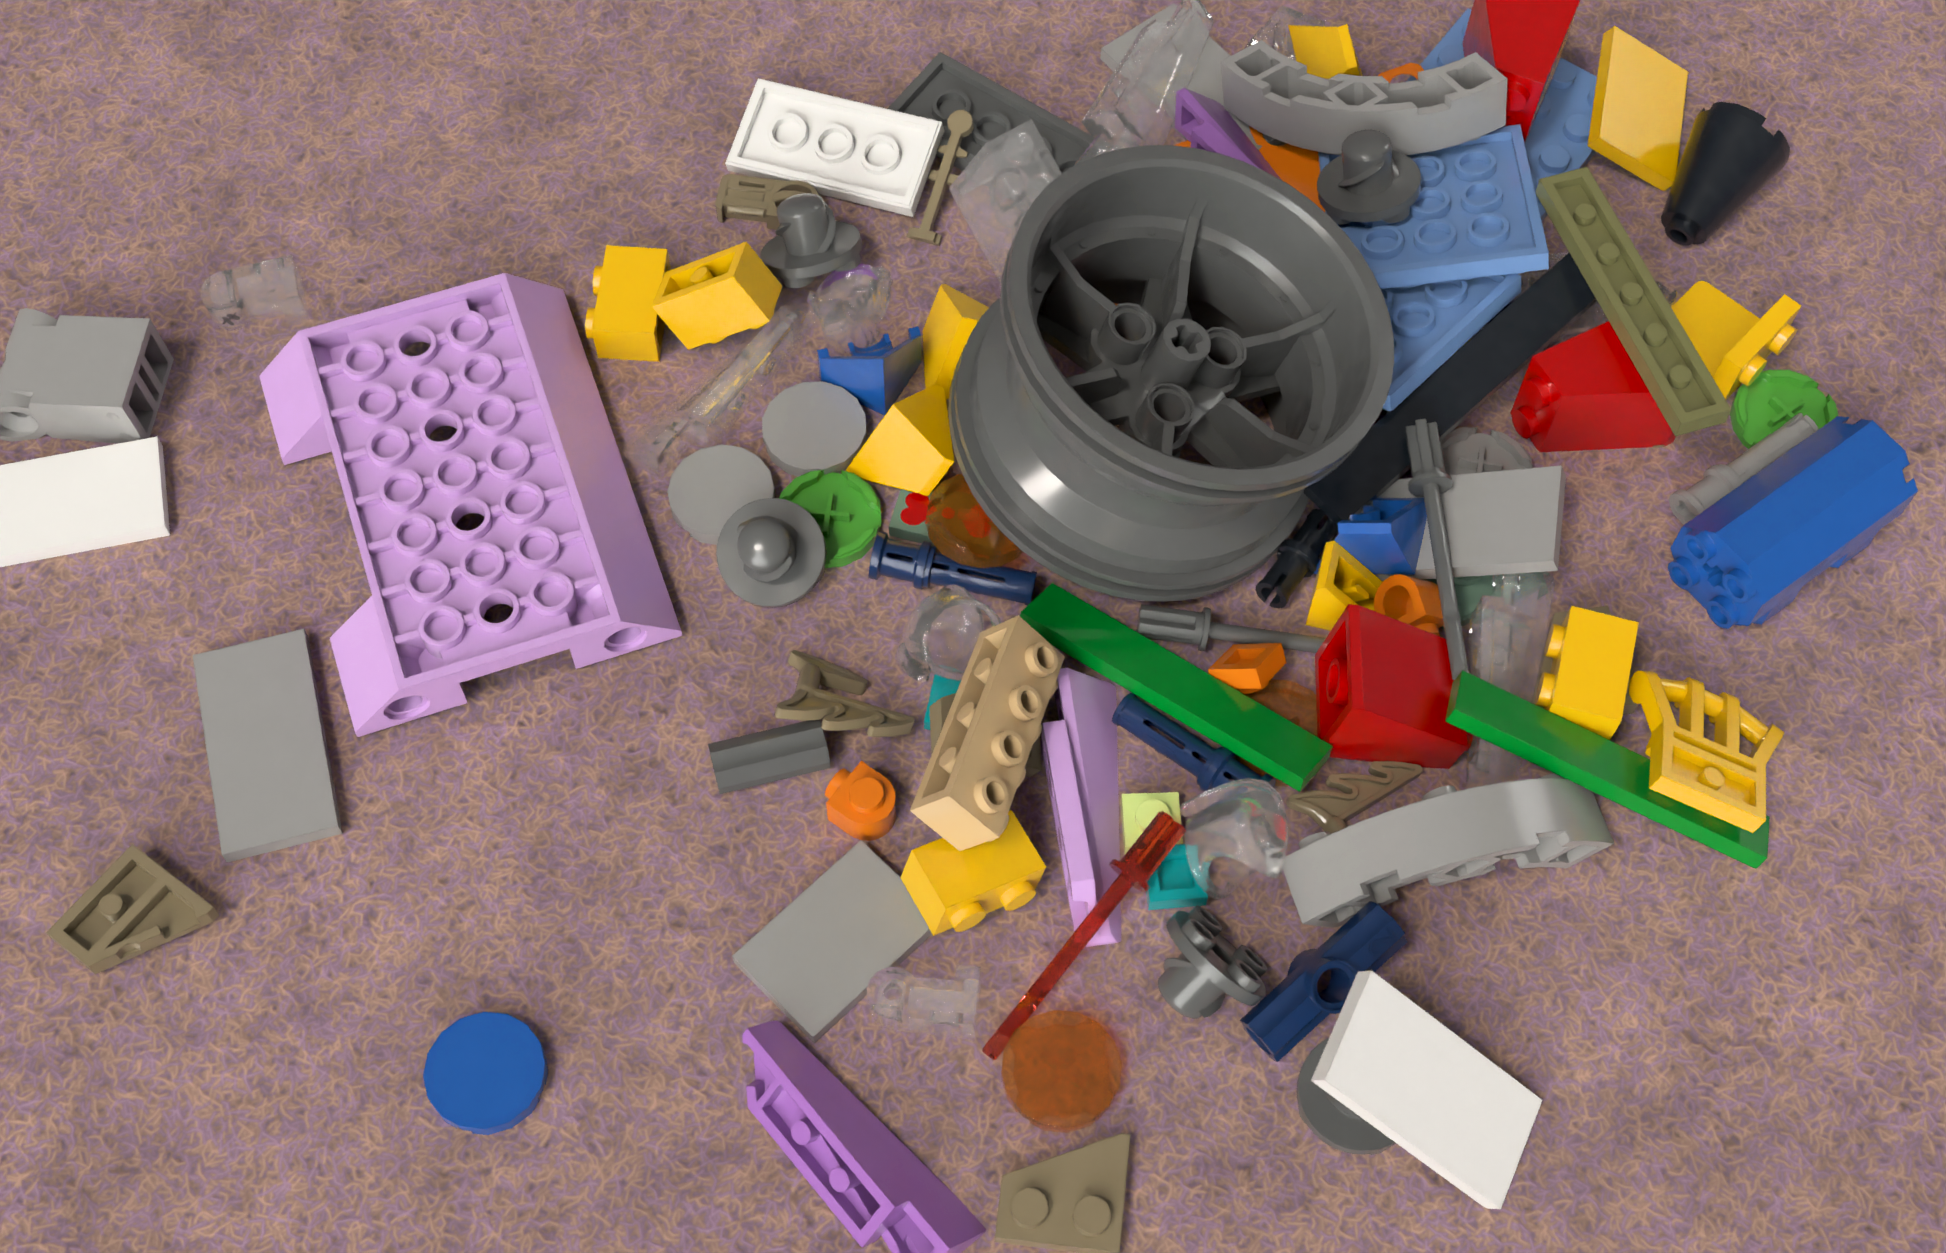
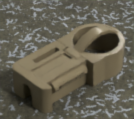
[715,174,819,230]

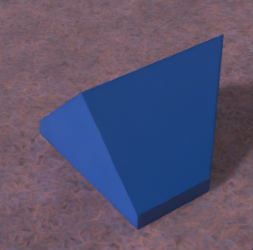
[817,326,922,416]
[1313,498,1427,575]

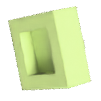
[1120,792,1183,854]

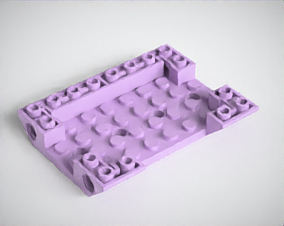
[259,273,682,737]

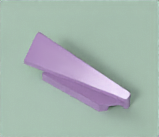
[1041,668,1121,948]

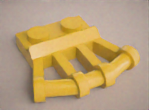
[1629,670,1785,833]

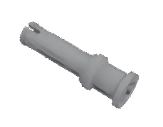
[1669,413,1819,525]

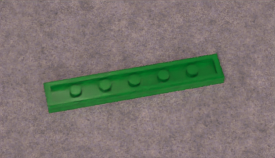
[1020,583,1333,792]
[1445,670,1770,869]

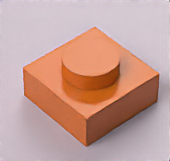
[1208,643,1287,694]

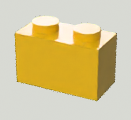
[651,242,782,350]
[585,245,671,362]
[1535,606,1639,740]
[900,810,1046,936]

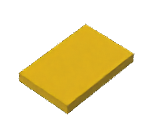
[1587,25,1688,191]

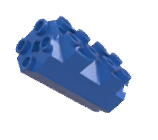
[1668,416,1918,629]

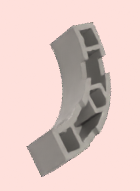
[1220,40,1508,155]
[1280,773,1614,928]

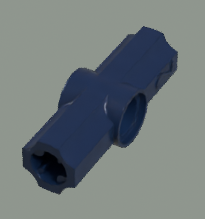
[1240,901,1408,1062]

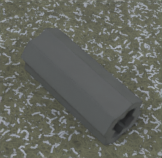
[708,720,831,794]

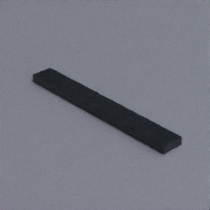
[1303,253,1597,525]

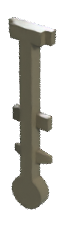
[906,110,974,246]

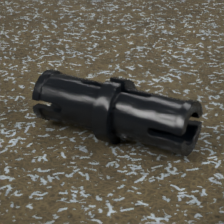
[1255,509,1338,609]

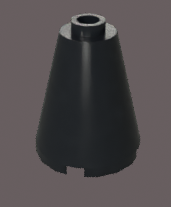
[1661,102,1790,246]

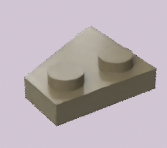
[46,844,219,974]
[994,1133,1130,1253]

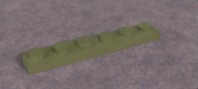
[1535,167,1732,437]

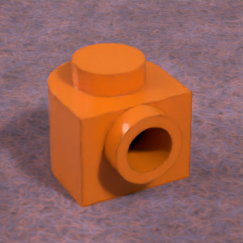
[1374,574,1444,637]
[825,761,896,841]

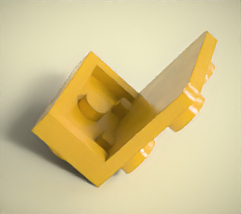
[1671,281,1801,400]

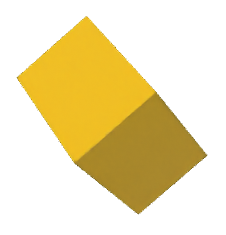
[1305,541,1383,631]

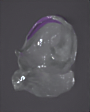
[807,263,893,356]

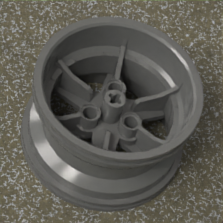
[948,145,1394,602]

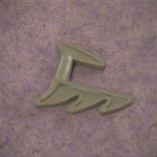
[774,650,915,737]
[1286,761,1423,834]

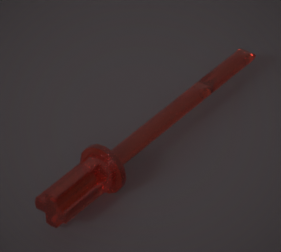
[982,811,1186,1060]

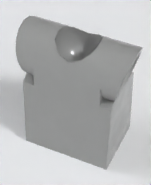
[0,308,174,444]

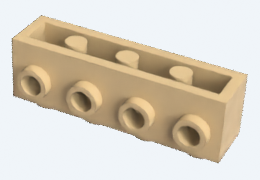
[910,615,1065,851]

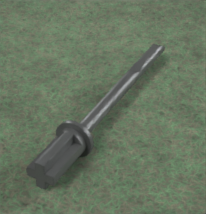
[1405,419,1469,680]
[1136,604,1326,653]

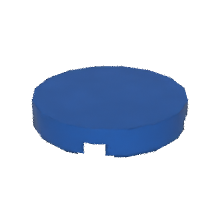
[423,1012,548,1135]

